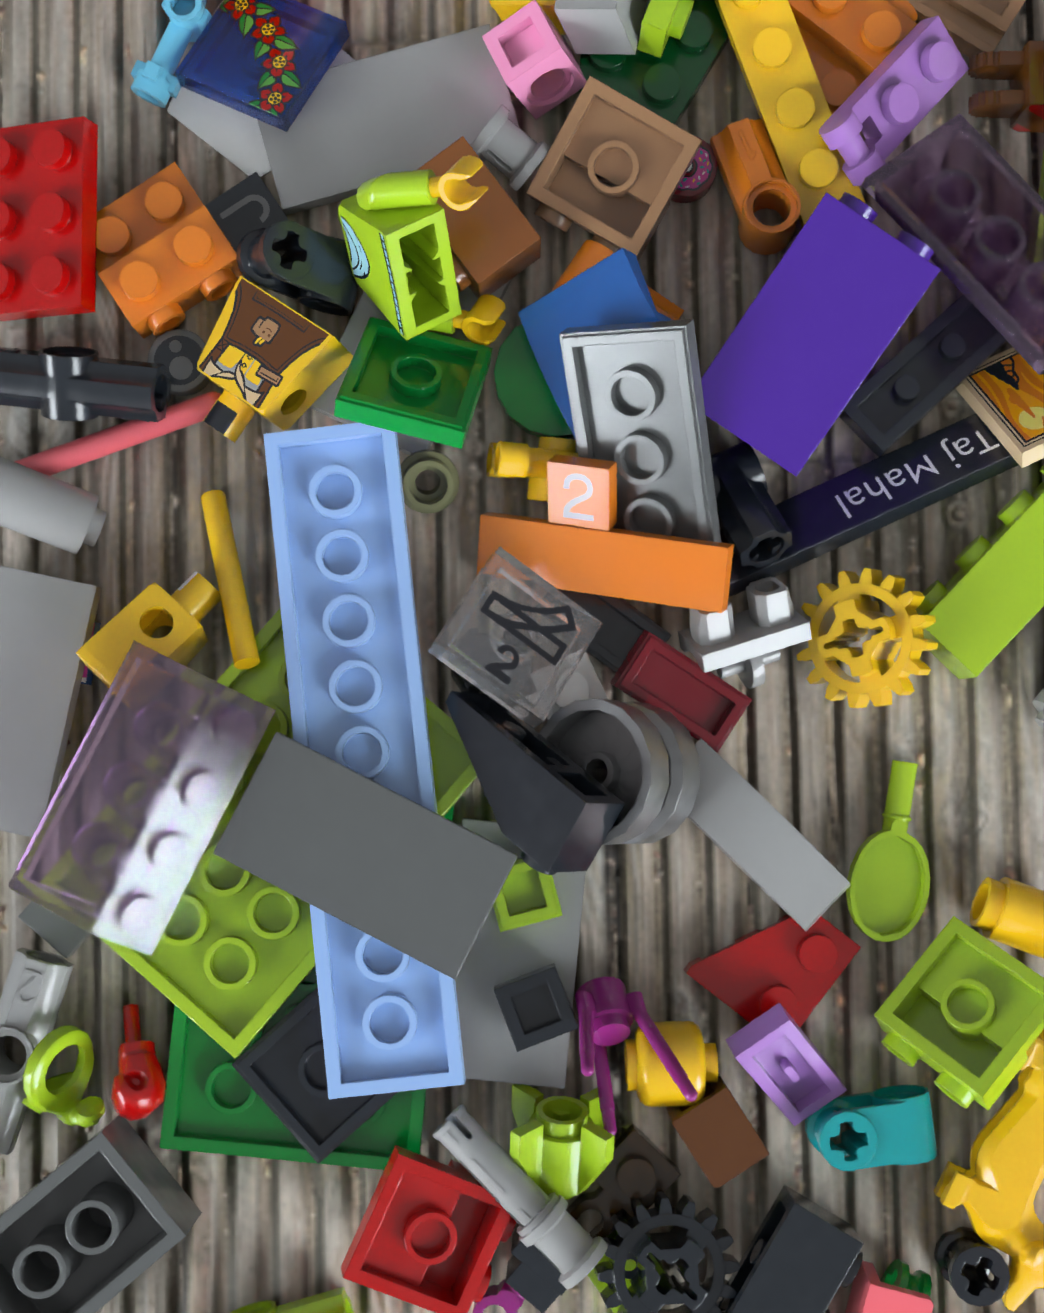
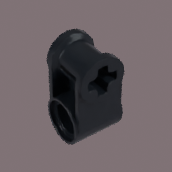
[236,220,359,316]

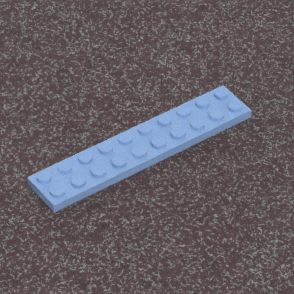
[263,423,466,1099]

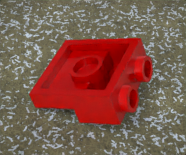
[341,1145,517,1313]

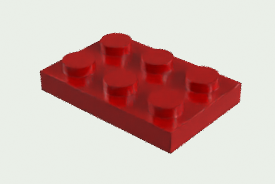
[0,116,98,321]

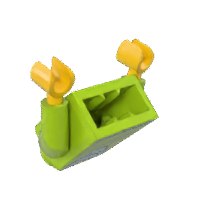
[338,155,506,346]

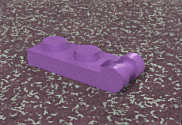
[819,15,969,186]

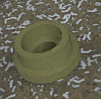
[401,450,459,514]

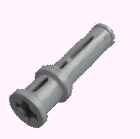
[432,1104,608,1290]

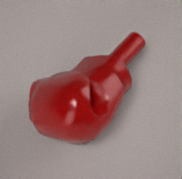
[111,1004,166,1121]

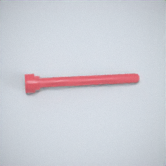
[14,391,221,476]

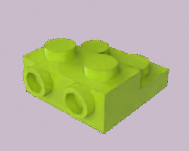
[874,916,1044,1110]

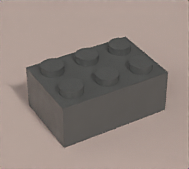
[0,1115,202,1313]

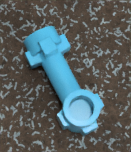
[131,0,214,108]

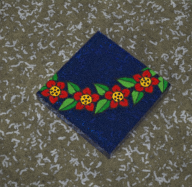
[175,0,350,132]

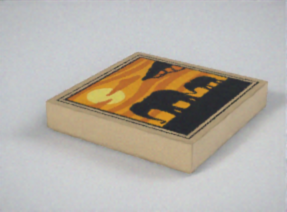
[956,333,1044,468]

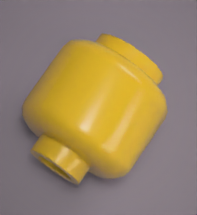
[624,1021,718,1107]

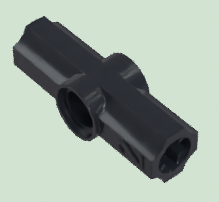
[0,346,171,422]

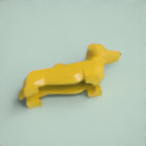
[933,1029,1044,1312]

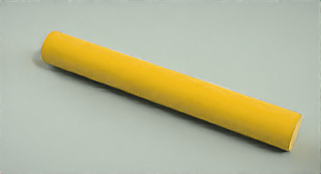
[200,490,260,669]

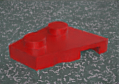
[683,914,861,1027]

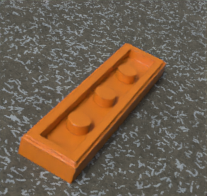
[476,512,734,613]

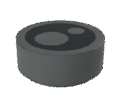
[148,329,210,396]

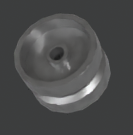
[539,699,700,845]

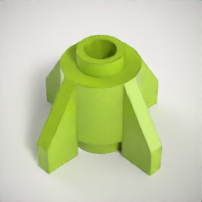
[509,1084,615,1200]

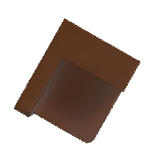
[666,1073,770,1188]

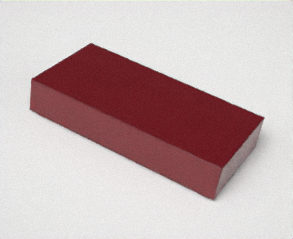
[610,630,752,753]

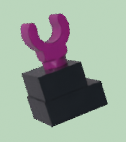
[473,1227,567,1313]

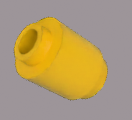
[970,877,1044,959]

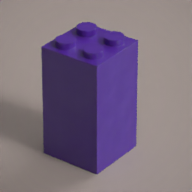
[701,192,941,477]

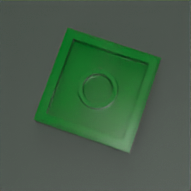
[334,317,493,449]

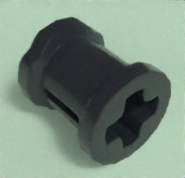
[934,1226,1010,1307]

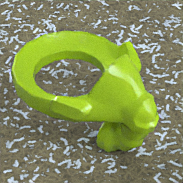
[21,1025,105,1128]

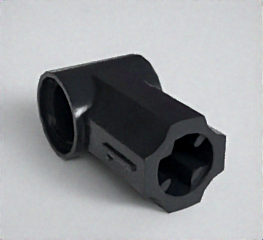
[711,442,793,569]

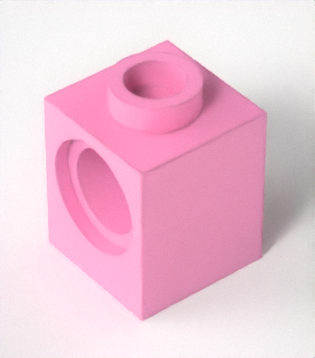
[482,0,587,119]

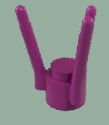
[574,976,698,1135]

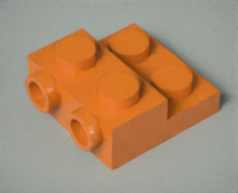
[740,0,918,114]
[96,162,243,339]

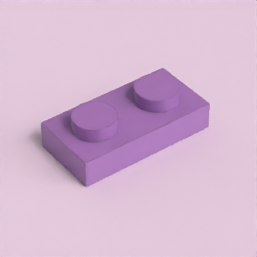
[726,1003,847,1126]

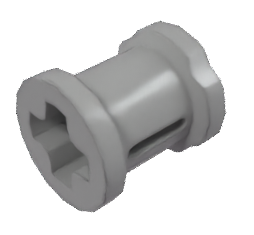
[470,104,551,192]

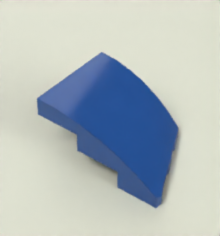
[518,248,672,437]

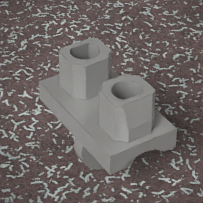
[678,576,812,689]

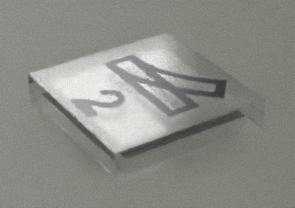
[428,547,602,729]

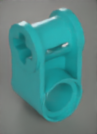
[805,1085,938,1171]

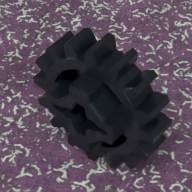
[594,1191,740,1313]

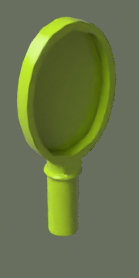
[846,760,930,942]

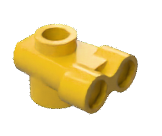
[486,437,578,502]

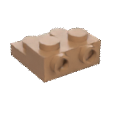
[526,76,702,261]

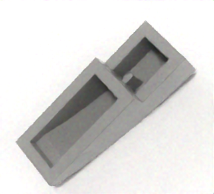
[688,739,851,931]

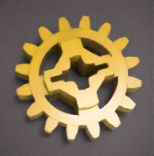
[796,568,938,708]

